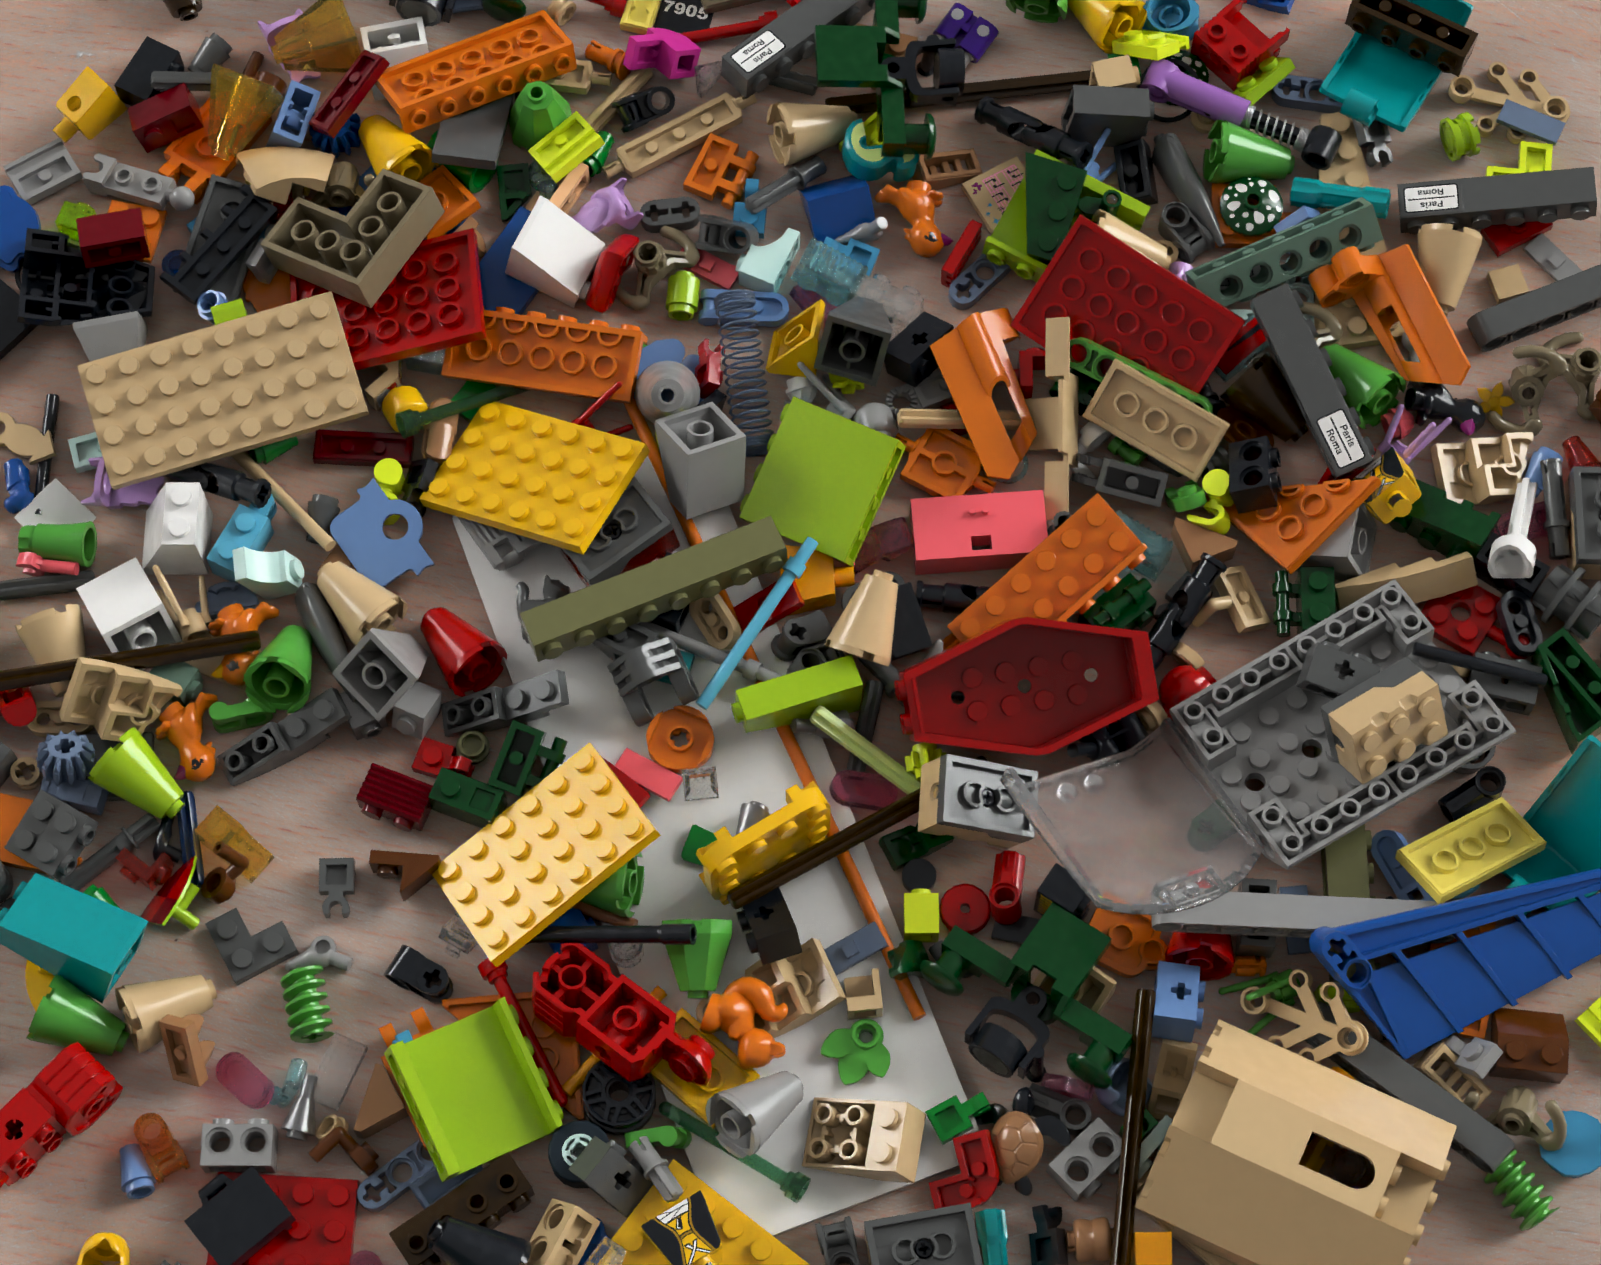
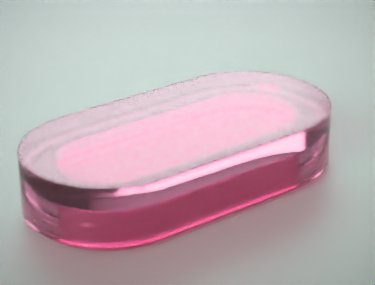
[829,770,898,811]
[216,1052,274,1109]
[1040,1073,1096,1101]

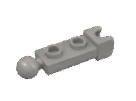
[83,154,195,211]

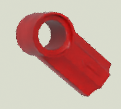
[989,850,1026,925]

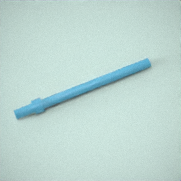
[696,537,819,710]

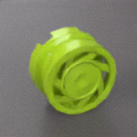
[1439,112,1481,162]

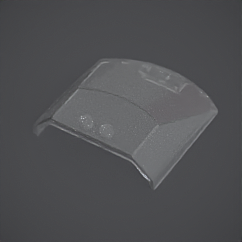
[1000,718,1264,915]

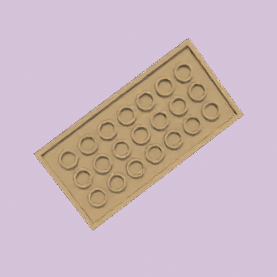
[77,291,369,490]

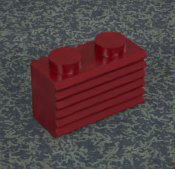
[356,763,433,832]

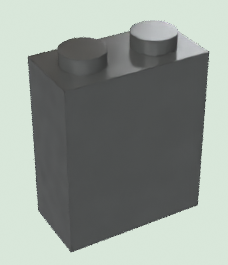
[1061,85,1155,147]

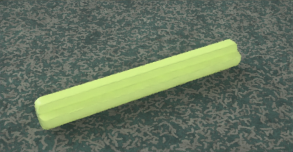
[809,706,921,795]

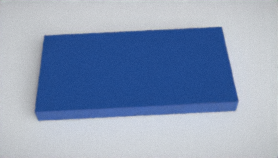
[479,206,539,315]

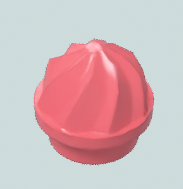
[1381,408,1414,440]

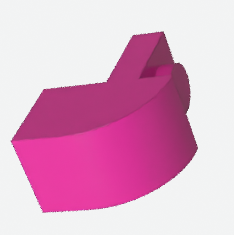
[623,28,701,79]

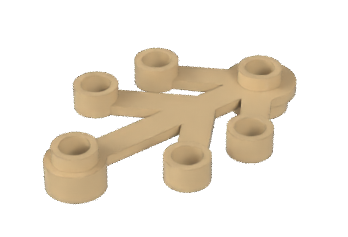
[1448,62,1570,144]
[1240,969,1369,1064]

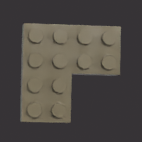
[260,168,445,308]

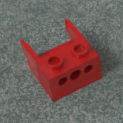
[1191,0,1290,91]

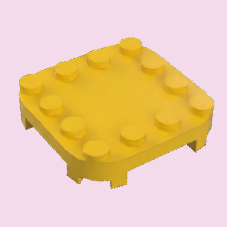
[696,780,831,905]

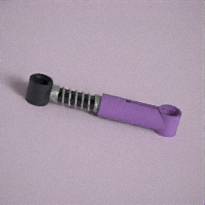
[1139,59,1342,170]

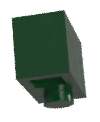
[428,767,508,828]

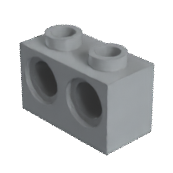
[1046,1116,1122,1202]
[200,1118,278,1173]

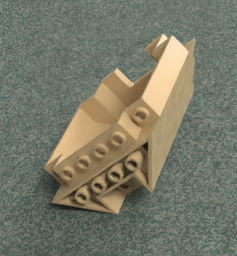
[1135,1019,1457,1265]

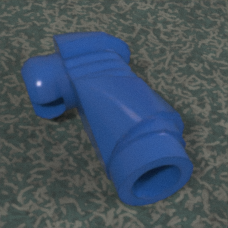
[3,458,34,514]

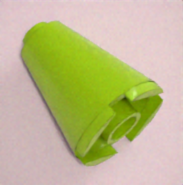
[88,727,185,820]

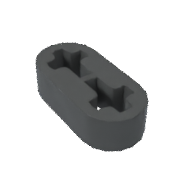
[640,197,700,233]

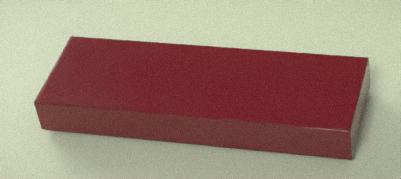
[308,49,390,138]
[313,429,415,468]

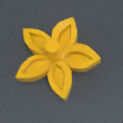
[1477,381,1515,417]

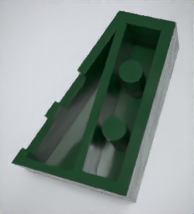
[1025,152,1087,265]
[1389,479,1501,561]
[1531,627,1601,755]

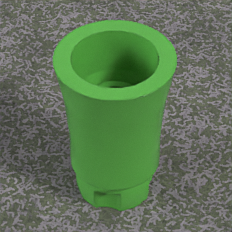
[18,521,97,568]

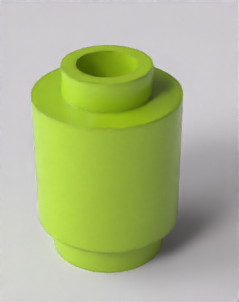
[666,271,700,321]

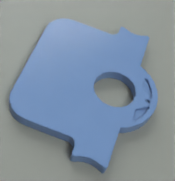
[330,478,435,587]

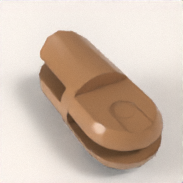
[421,398,459,470]

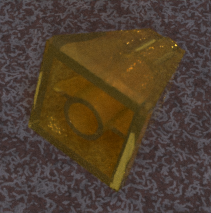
[271,0,361,73]
[208,64,284,161]

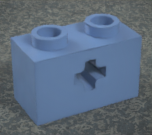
[266,80,321,148]
[1151,961,1206,1043]

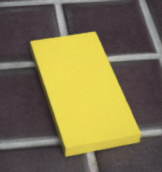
[1395,797,1547,904]

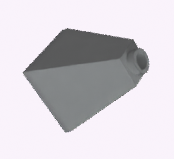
[72,311,148,361]
[332,628,429,722]

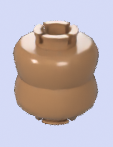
[1066,1217,1113,1263]

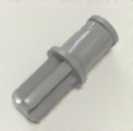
[628,1136,683,1203]

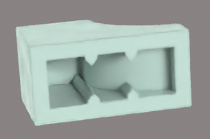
[735,227,800,293]
[232,547,304,600]

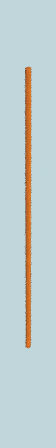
[623,397,926,1021]

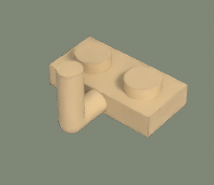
[1192,565,1271,634]

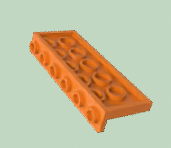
[375,10,577,134]
[441,306,648,404]
[946,493,1148,642]

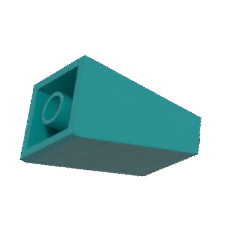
[0,873,149,1003]

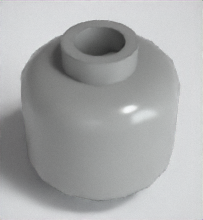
[852,403,898,438]

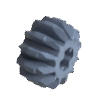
[36,730,95,786]

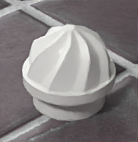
[785,376,817,403]

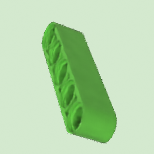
[1070,337,1213,413]

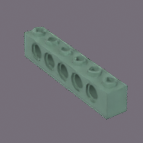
[1185,197,1383,308]

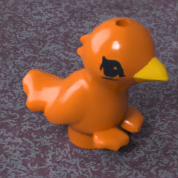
[208,601,280,686]

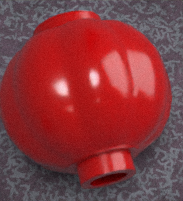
[1158,665,1217,724]

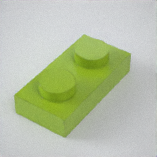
[1232,56,1296,106]

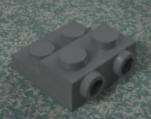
[4,789,99,882]

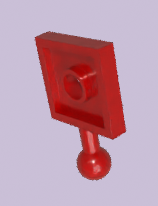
[1421,585,1529,660]

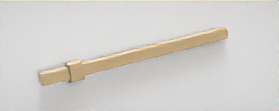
[228,452,336,551]

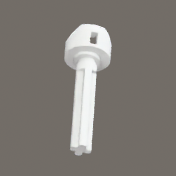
[1487,477,1537,579]

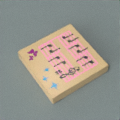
[961,156,1025,235]

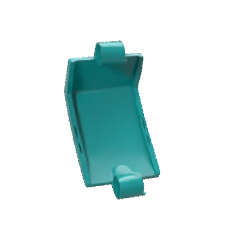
[1319,0,1473,132]
[1501,735,1601,917]

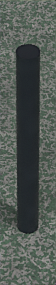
[34,394,59,515]
[1412,642,1548,688]

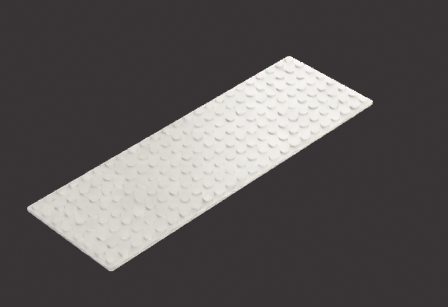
[452,455,980,1236]

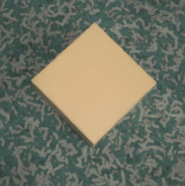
[1486,264,1530,304]

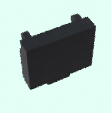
[184,1166,296,1265]

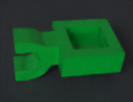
[925,1092,991,1145]

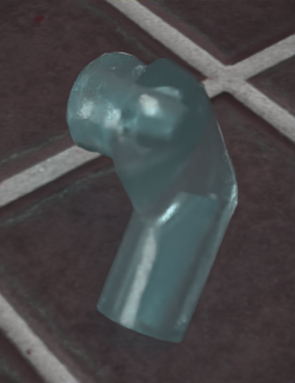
[529,161,558,200]
[268,1058,308,1108]

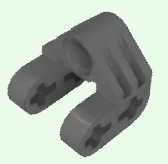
[607,637,700,727]

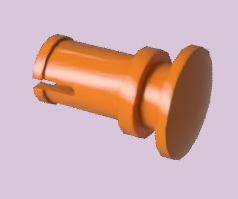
[585,40,632,80]

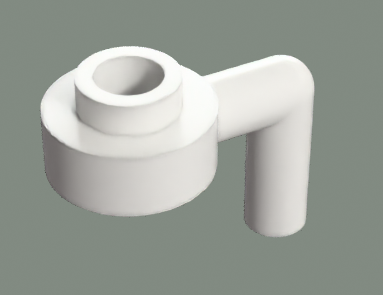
[1071,421,1112,486]

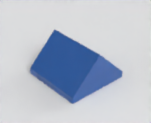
[799,175,876,246]

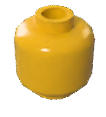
[381,386,429,434]

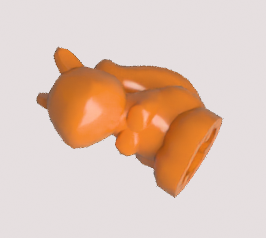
[700,976,788,1070]

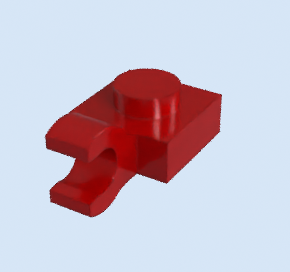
[695,338,725,399]
[411,737,475,779]

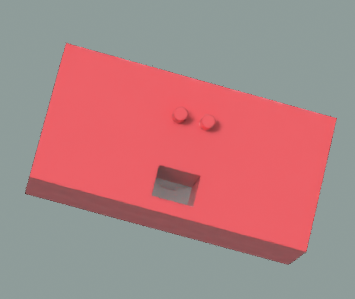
[910,490,1048,575]

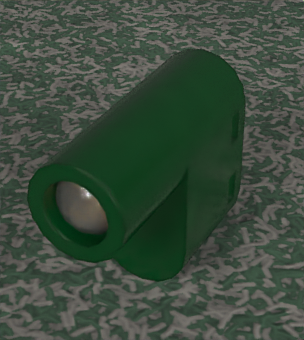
[1076,190,1122,224]

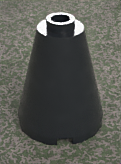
[427,1216,531,1265]

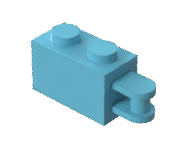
[206,494,277,585]

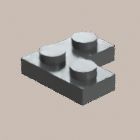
[205,908,299,986]

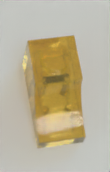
[194,805,274,884]

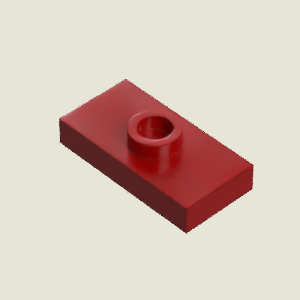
[1480,221,1553,257]
[733,580,805,633]

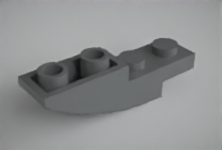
[441,670,569,737]
[217,687,352,786]

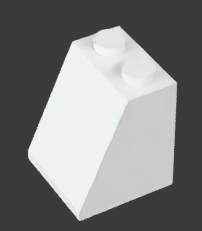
[505,195,605,308]
[142,482,213,575]
[76,557,183,671]

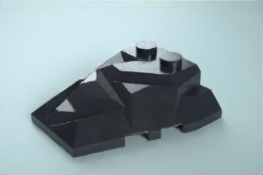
[17,228,155,327]

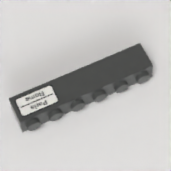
[721,0,875,99]
[1397,167,1597,235]
[1250,283,1376,480]

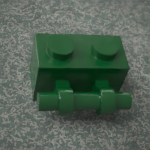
[1272,567,1336,637]
[1078,572,1157,630]
[487,720,568,796]

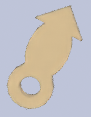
[0,412,57,465]

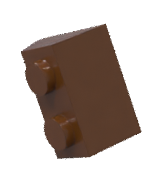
[1489,1008,1569,1084]

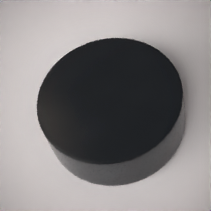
[902,858,936,892]

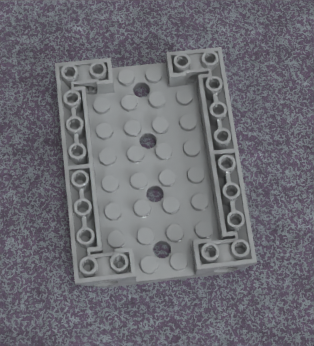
[1170,579,1517,870]

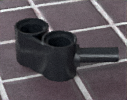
[1067,712,1151,769]

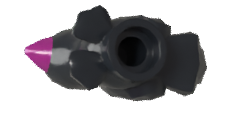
[1404,381,1486,436]

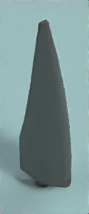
[1152,133,1225,247]
[295,582,357,702]

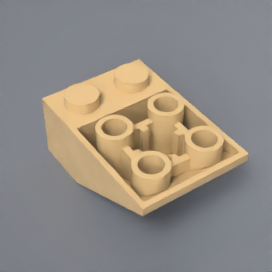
[802,1097,926,1183]

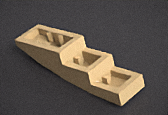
[1335,551,1478,611]

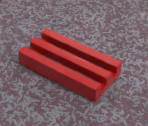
[941,219,982,288]

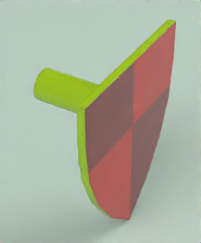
[140,855,200,930]

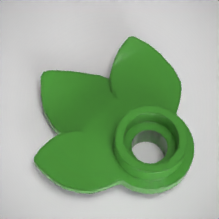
[821,1019,890,1085]

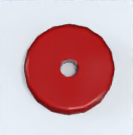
[939,883,991,935]

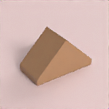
[1171,517,1238,574]
[353,1063,409,1139]

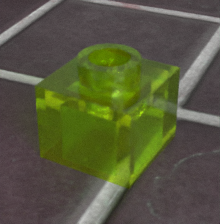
[55,201,97,242]

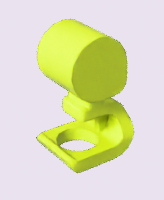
[374,458,405,525]
[1187,469,1234,535]

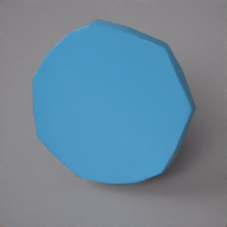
[1142,0,1199,41]
[1539,1110,1601,1178]

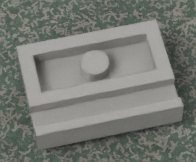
[3,137,83,205]

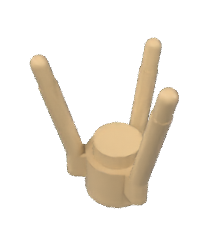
[152,565,212,641]

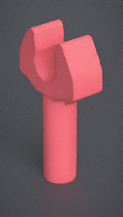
[16,552,80,576]

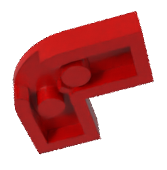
[929,1129,999,1209]

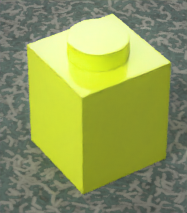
[903,888,939,942]

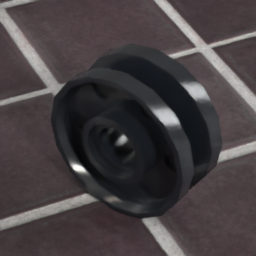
[582,1061,656,1135]

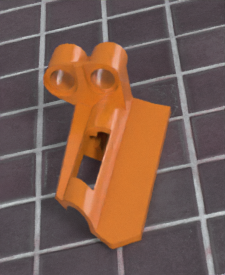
[1308,244,1471,385]
[930,308,1037,480]

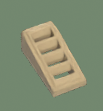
[1413,1042,1492,1110]

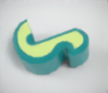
[841,118,919,182]

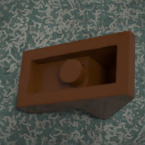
[369,850,441,901]

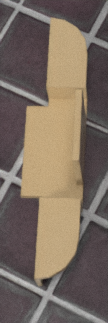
[1025,317,1079,520]

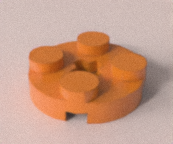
[646,705,715,774]

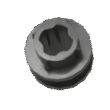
[1532,564,1601,641]

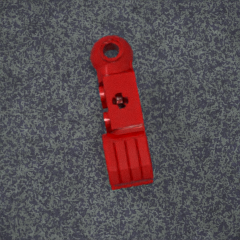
[532,943,715,1086]
[0,1042,123,1187]

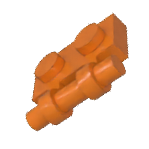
[683,133,759,210]

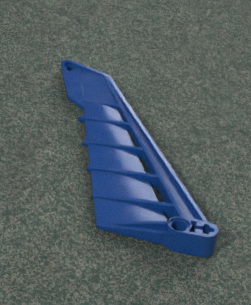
[1309,868,1601,1060]

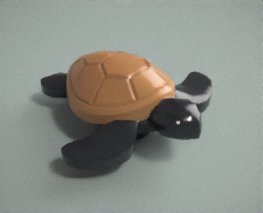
[974,1087,1071,1196]

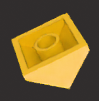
[765,299,825,377]

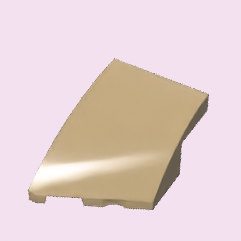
[235,146,335,205]
[1430,432,1534,506]
[59,657,183,742]
[745,938,846,1038]

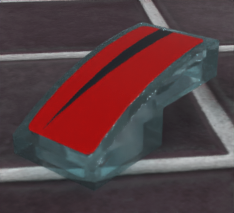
[1215,314,1269,382]

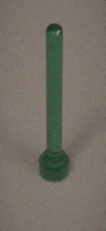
[395,386,529,438]
[659,1101,811,1203]

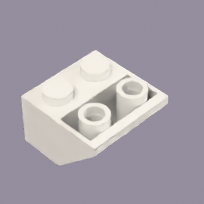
[360,16,429,101]

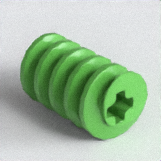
[280,965,335,1043]
[1484,1149,1560,1231]

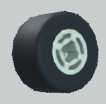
[548,1121,609,1188]

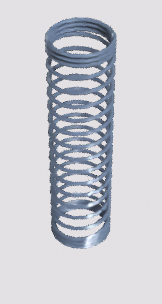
[714,289,774,457]

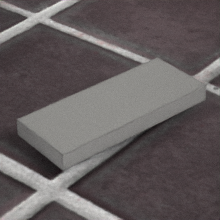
[1523,233,1582,281]

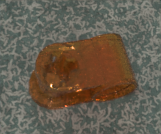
[134,1112,191,1184]

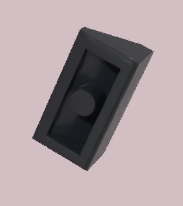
[1113,138,1158,205]

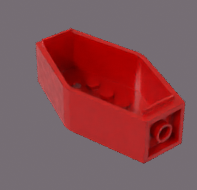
[894,617,1159,756]

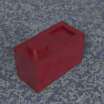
[127,82,204,153]
[76,207,150,268]

